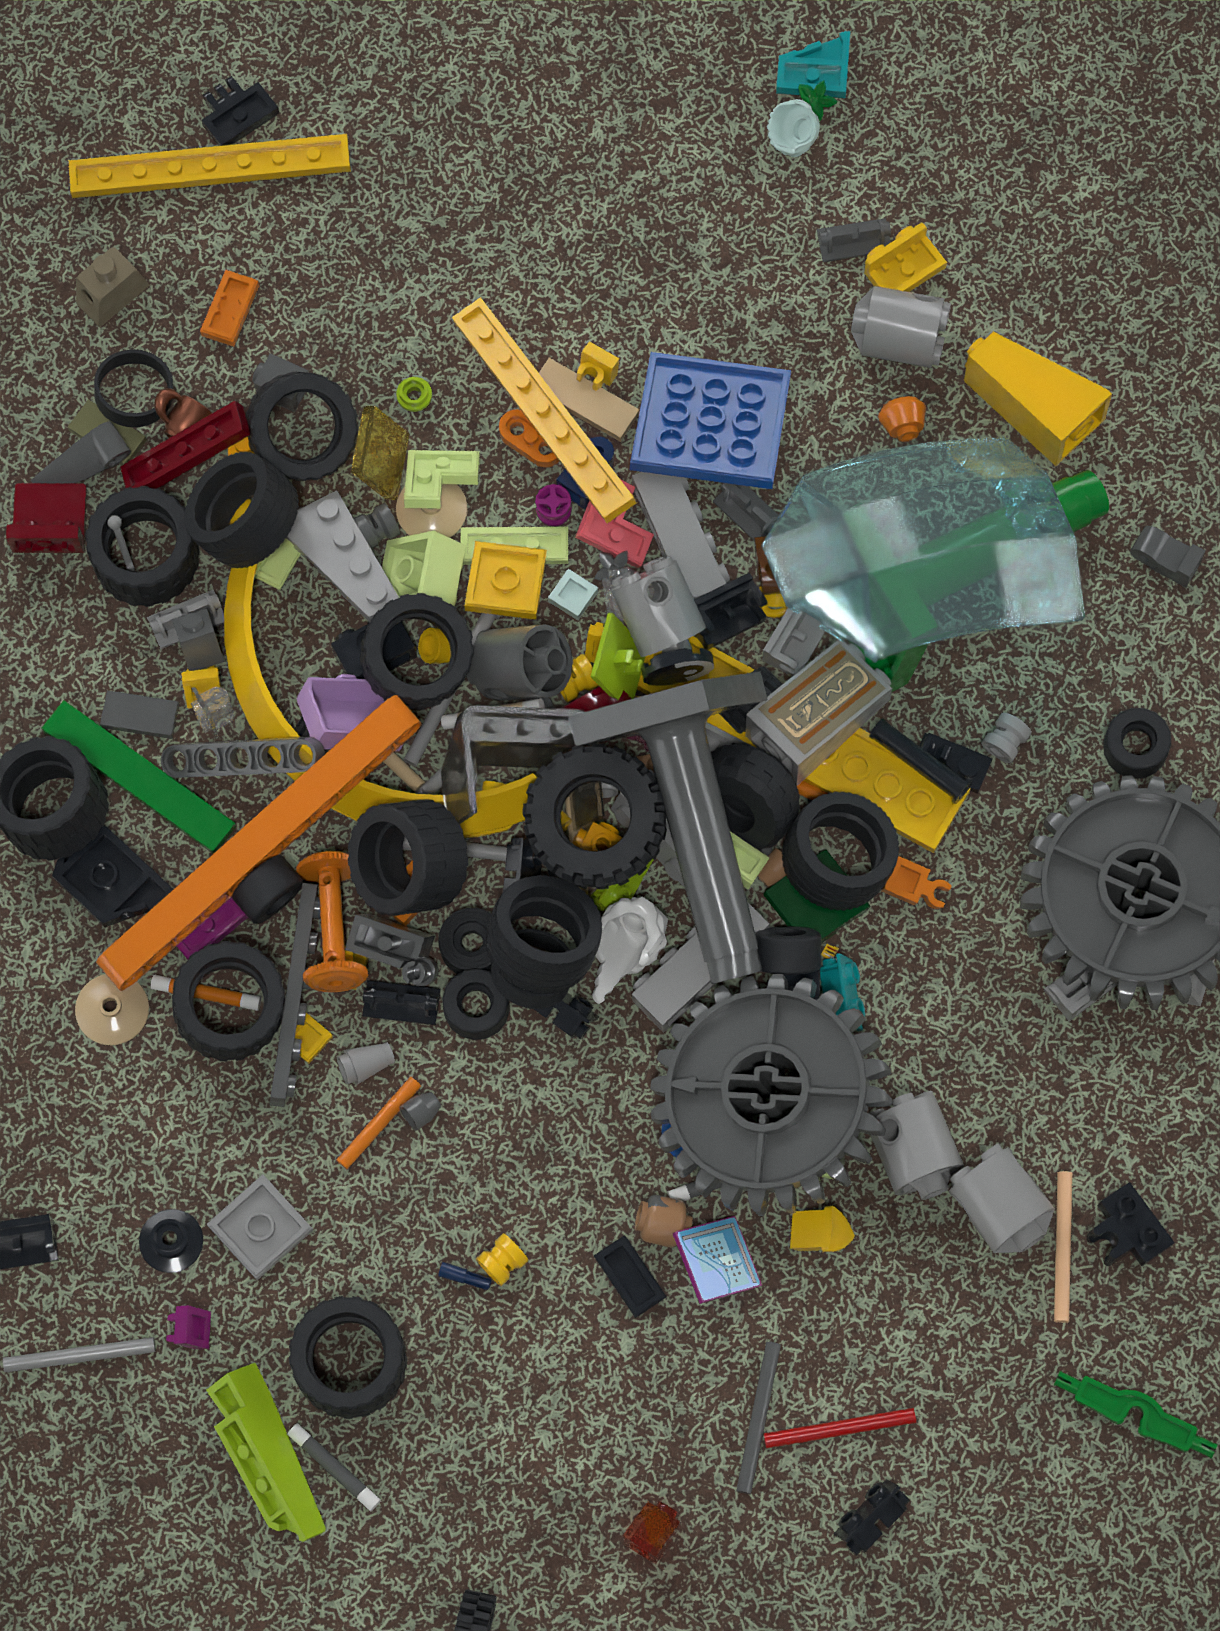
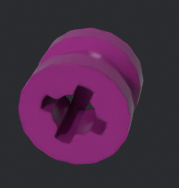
[535,484,572,527]

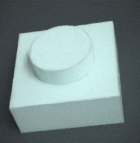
[548,569,598,620]

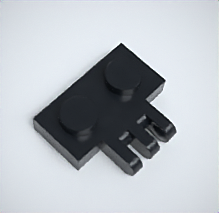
[201,76,279,146]

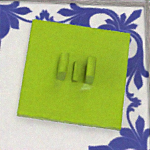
[590,613,645,700]

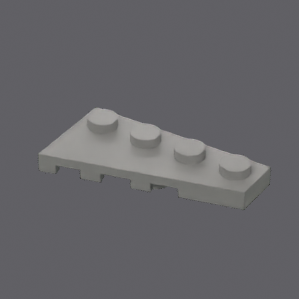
[287,490,399,622]

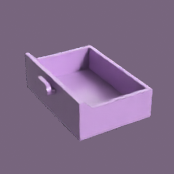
[296,674,403,751]

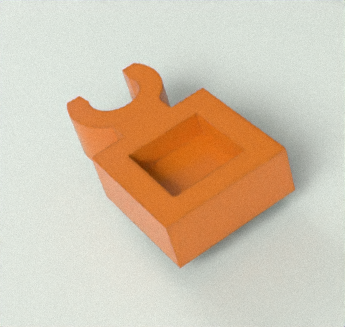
[881,856,952,909]

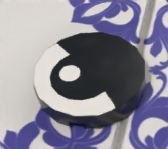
[641,648,714,686]

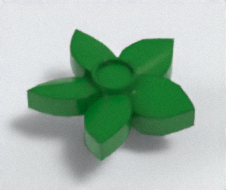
[798,80,838,121]

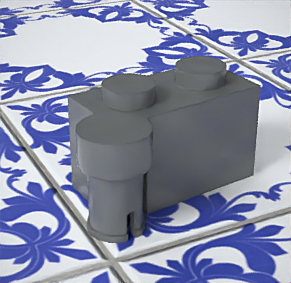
[345,913,439,986]

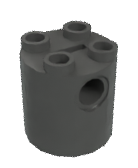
[466,624,573,701]

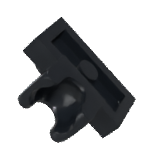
[1087,1182,1175,1266]

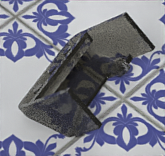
[441,705,605,832]

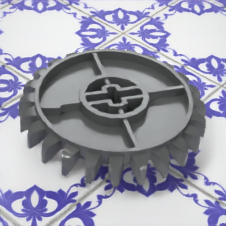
[1020,775,1220,1010]
[650,974,892,1216]

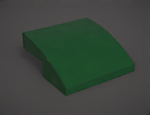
[763,850,871,943]

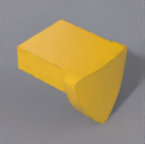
[790,1206,854,1252]

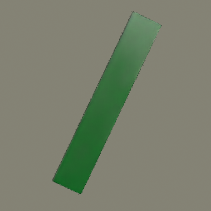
[41,700,236,854]

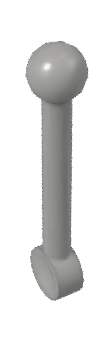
[107,515,136,572]

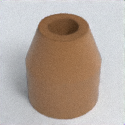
[757,848,787,888]

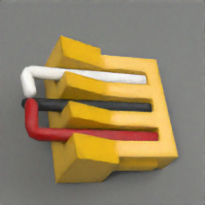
[821,944,841,960]

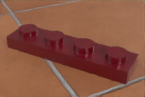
[120,401,250,489]

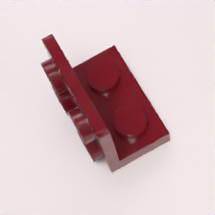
[6,483,87,553]

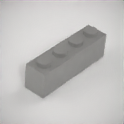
[632,472,731,599]
[632,903,770,1033]

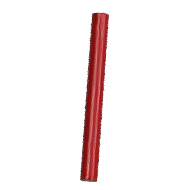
[763,1408,916,1449]

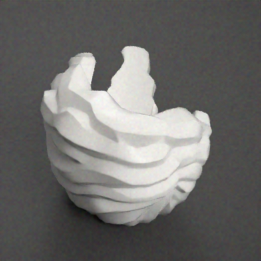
[592,897,668,1004]

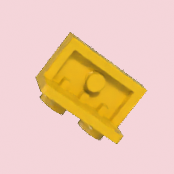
[864,222,947,292]

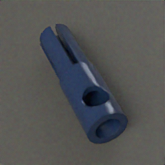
[438,1262,492,1290]

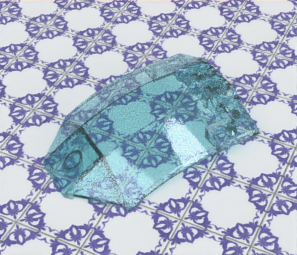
[762,437,1085,663]

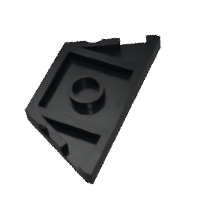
[52,825,174,927]

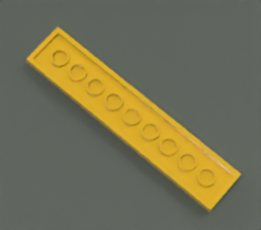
[637,636,970,853]

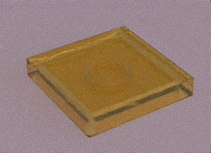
[351,406,410,500]

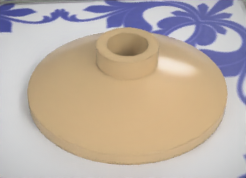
[396,484,467,538]
[75,974,149,1045]

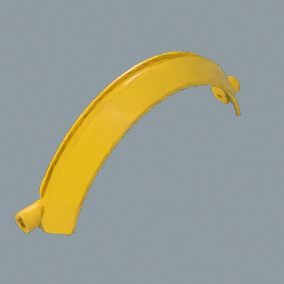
[224,499,572,838]

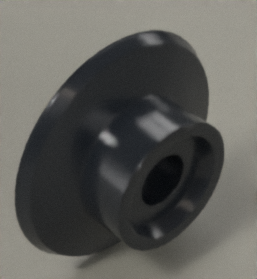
[139,1209,204,1273]

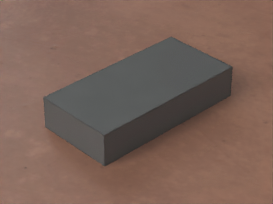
[100,690,179,739]

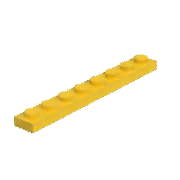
[68,134,351,198]
[452,297,636,524]

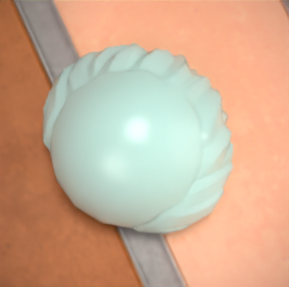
[767,99,820,157]

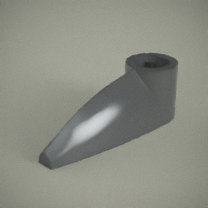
[30,421,131,483]

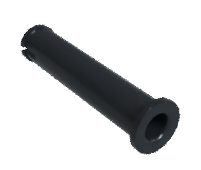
[869,718,973,804]

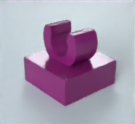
[166,1305,211,1350]

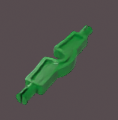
[1054,1371,1218,1459]

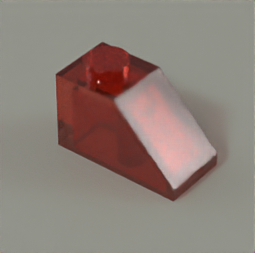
[623,1501,681,1565]

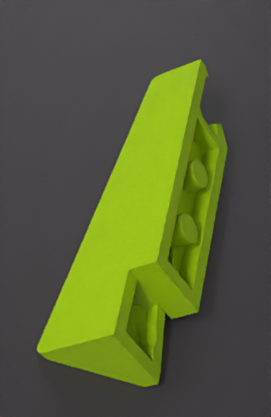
[206,1363,326,1542]

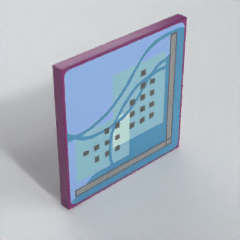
[673,1216,762,1304]

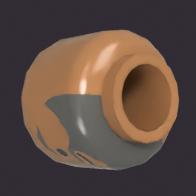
[635,1195,693,1248]

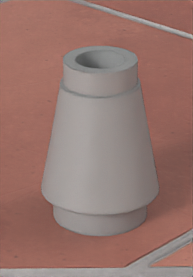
[337,1042,395,1085]

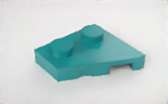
[776,31,850,98]

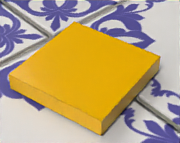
[464,541,547,620]

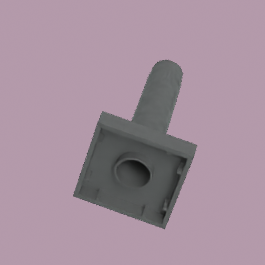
[568,671,768,983]

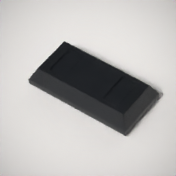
[594,1235,667,1318]

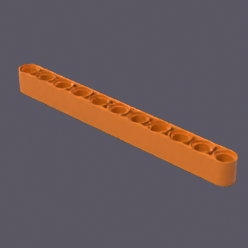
[96,695,421,991]

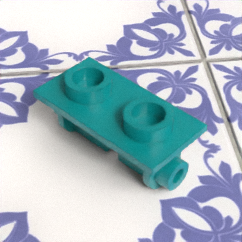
[820,953,865,1031]

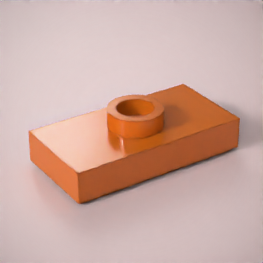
[200,270,259,347]

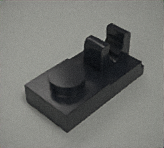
[919,733,993,794]

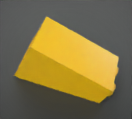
[964,331,1112,466]

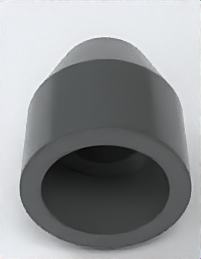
[399,1092,441,1131]

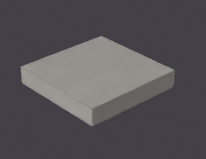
[207,1174,313,1280]

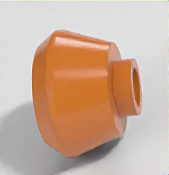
[878,396,926,442]

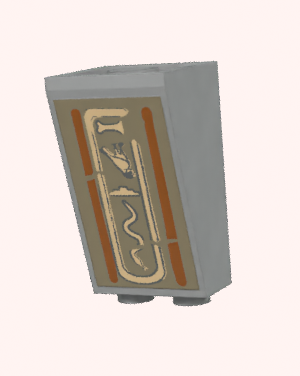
[746,638,892,786]

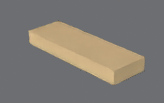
[539,358,640,442]

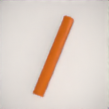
[336,1077,421,1170]

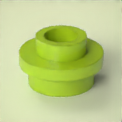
[396,377,432,412]

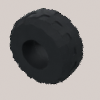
[711,744,800,850]

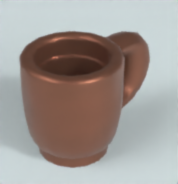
[155,388,212,438]

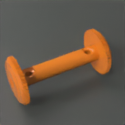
[296,851,368,992]

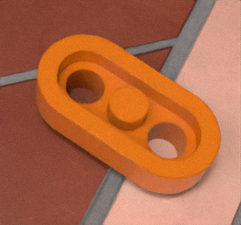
[499,409,559,467]

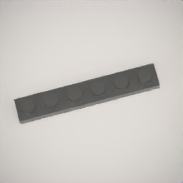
[270,883,320,1107]

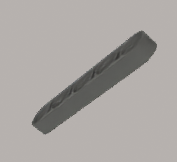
[161,737,325,778]

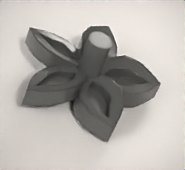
[594,550,635,587]

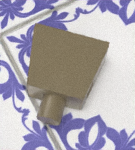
[76,247,150,328]

